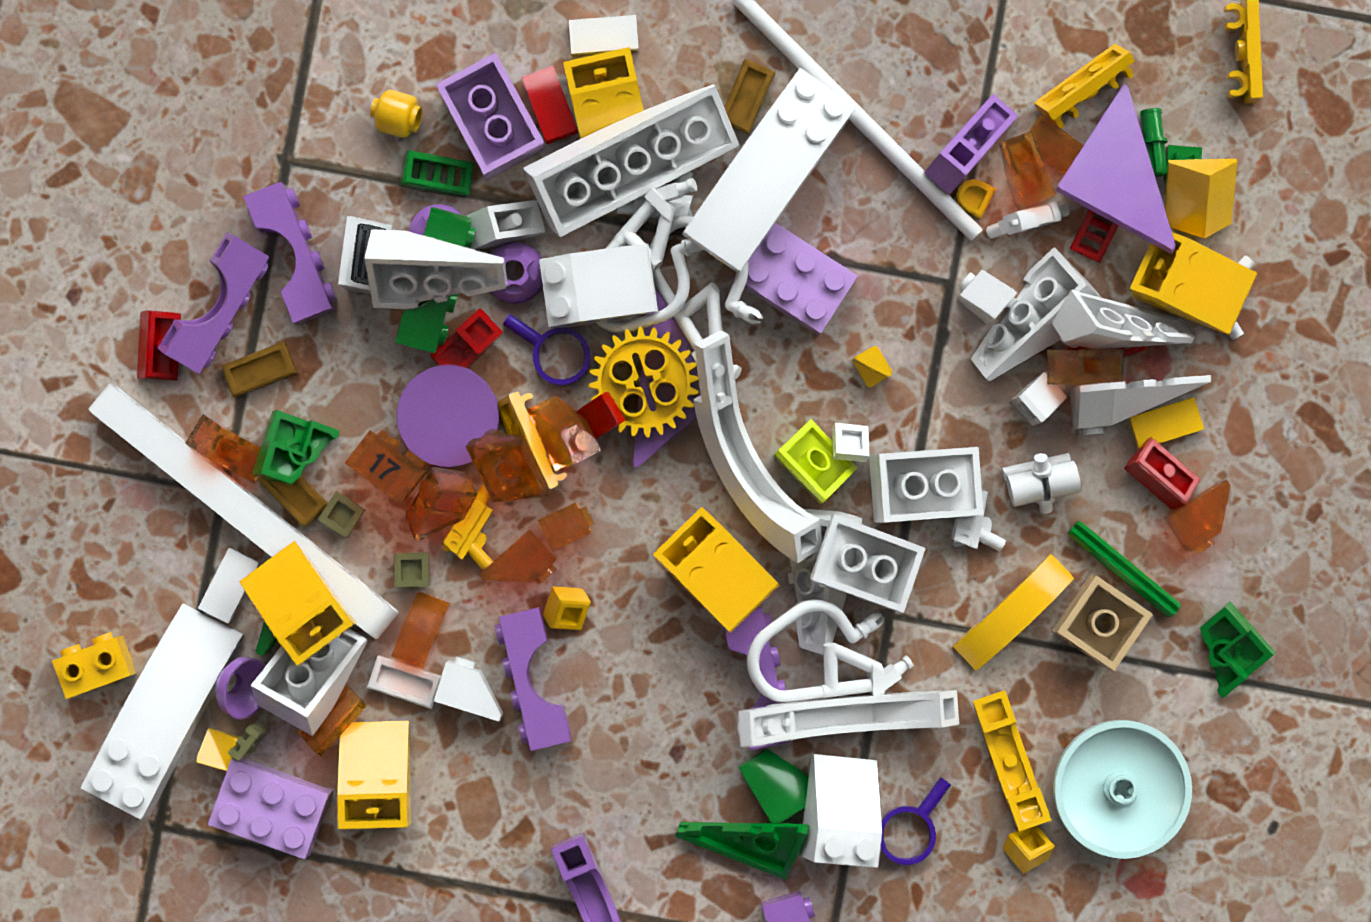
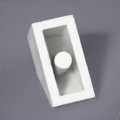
[467,200,546,250]
[956,270,1017,325]
[1010,372,1067,426]
[434,656,503,721]

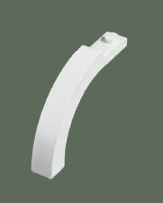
[693,331,822,563]
[738,690,959,747]

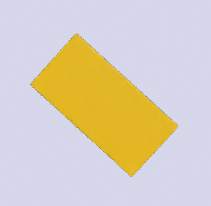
[1128,397,1204,449]

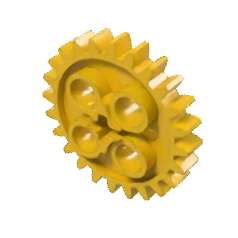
[589,327,699,438]

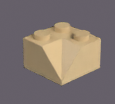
[1052,575,1153,671]

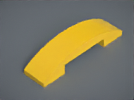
[952,553,1074,671]
[972,690,1051,831]

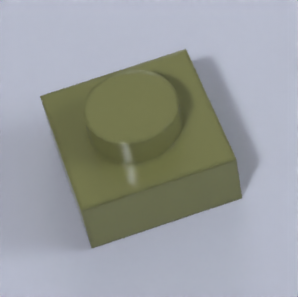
[318,491,366,538]
[394,552,430,587]

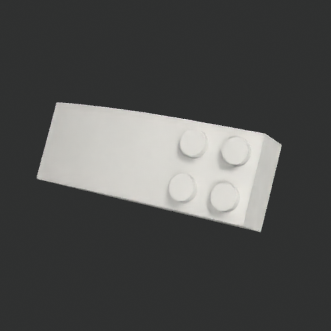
[682,68,856,274]
[523,84,740,237]
[81,603,244,820]

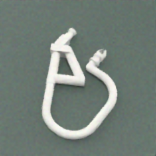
[596,178,704,334]
[649,215,763,379]
[747,600,914,703]

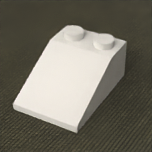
[539,244,658,328]
[869,447,984,523]
[810,514,926,613]
[251,629,367,736]
[799,754,882,868]

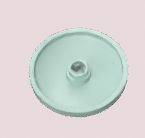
[1053,720,1192,859]

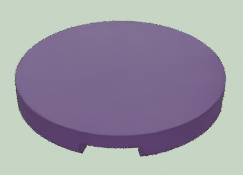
[397,365,500,467]

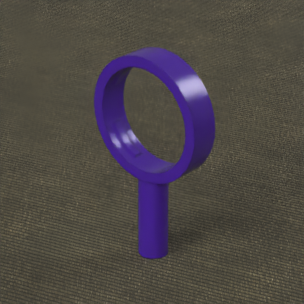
[503,314,591,386]
[880,777,951,865]

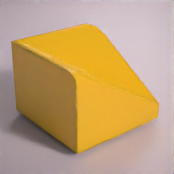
[852,345,893,388]
[543,586,591,630]
[196,728,241,771]
[1003,825,1055,874]

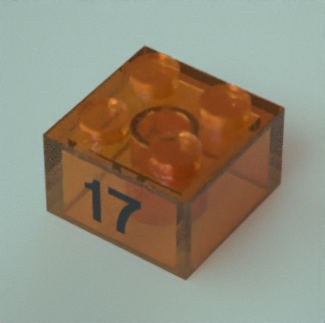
[345,429,432,506]

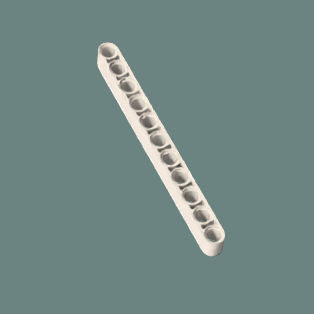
[88,382,399,640]

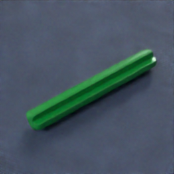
[1068,521,1181,618]

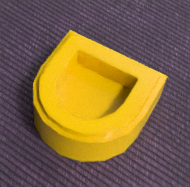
[956,179,996,220]

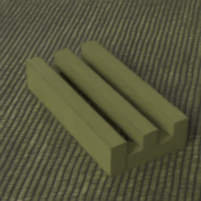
[228,721,271,762]

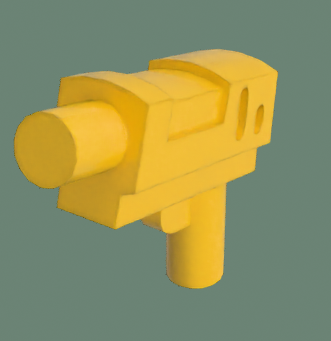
[442,485,494,571]

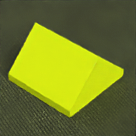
[773,419,858,504]

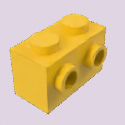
[52,632,137,699]

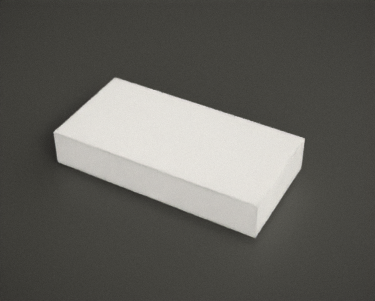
[569,15,639,56]
[198,548,261,624]
[367,655,441,709]

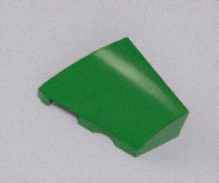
[252,410,340,485]
[1200,601,1276,698]
[738,748,809,824]

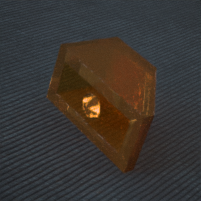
[999,131,1056,211]
[1046,349,1124,385]
[527,396,601,471]
[185,414,261,483]
[1164,480,1231,553]
[537,502,595,551]
[479,529,558,583]
[391,591,451,668]

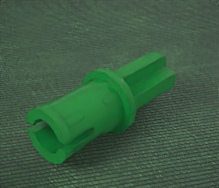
[1140,108,1168,177]

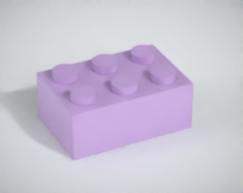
[435,52,546,180]
[734,223,858,336]
[208,758,334,859]

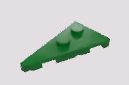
[675,822,810,880]

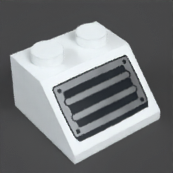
[338,216,396,294]

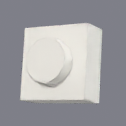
[832,423,869,462]

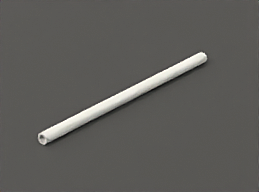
[733,0,983,241]

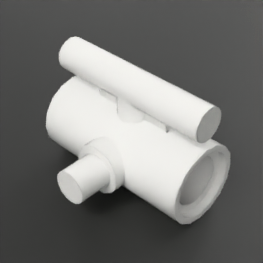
[1002,453,1081,514]

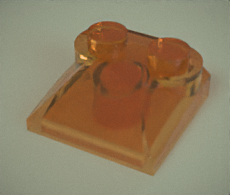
[465,429,551,502]

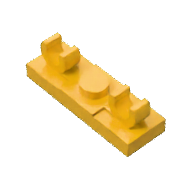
[1223,0,1263,104]
[1034,44,1135,129]
[498,391,567,497]

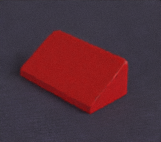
[137,310,181,381]
[1124,437,1201,510]

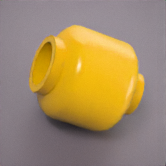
[370,90,423,138]

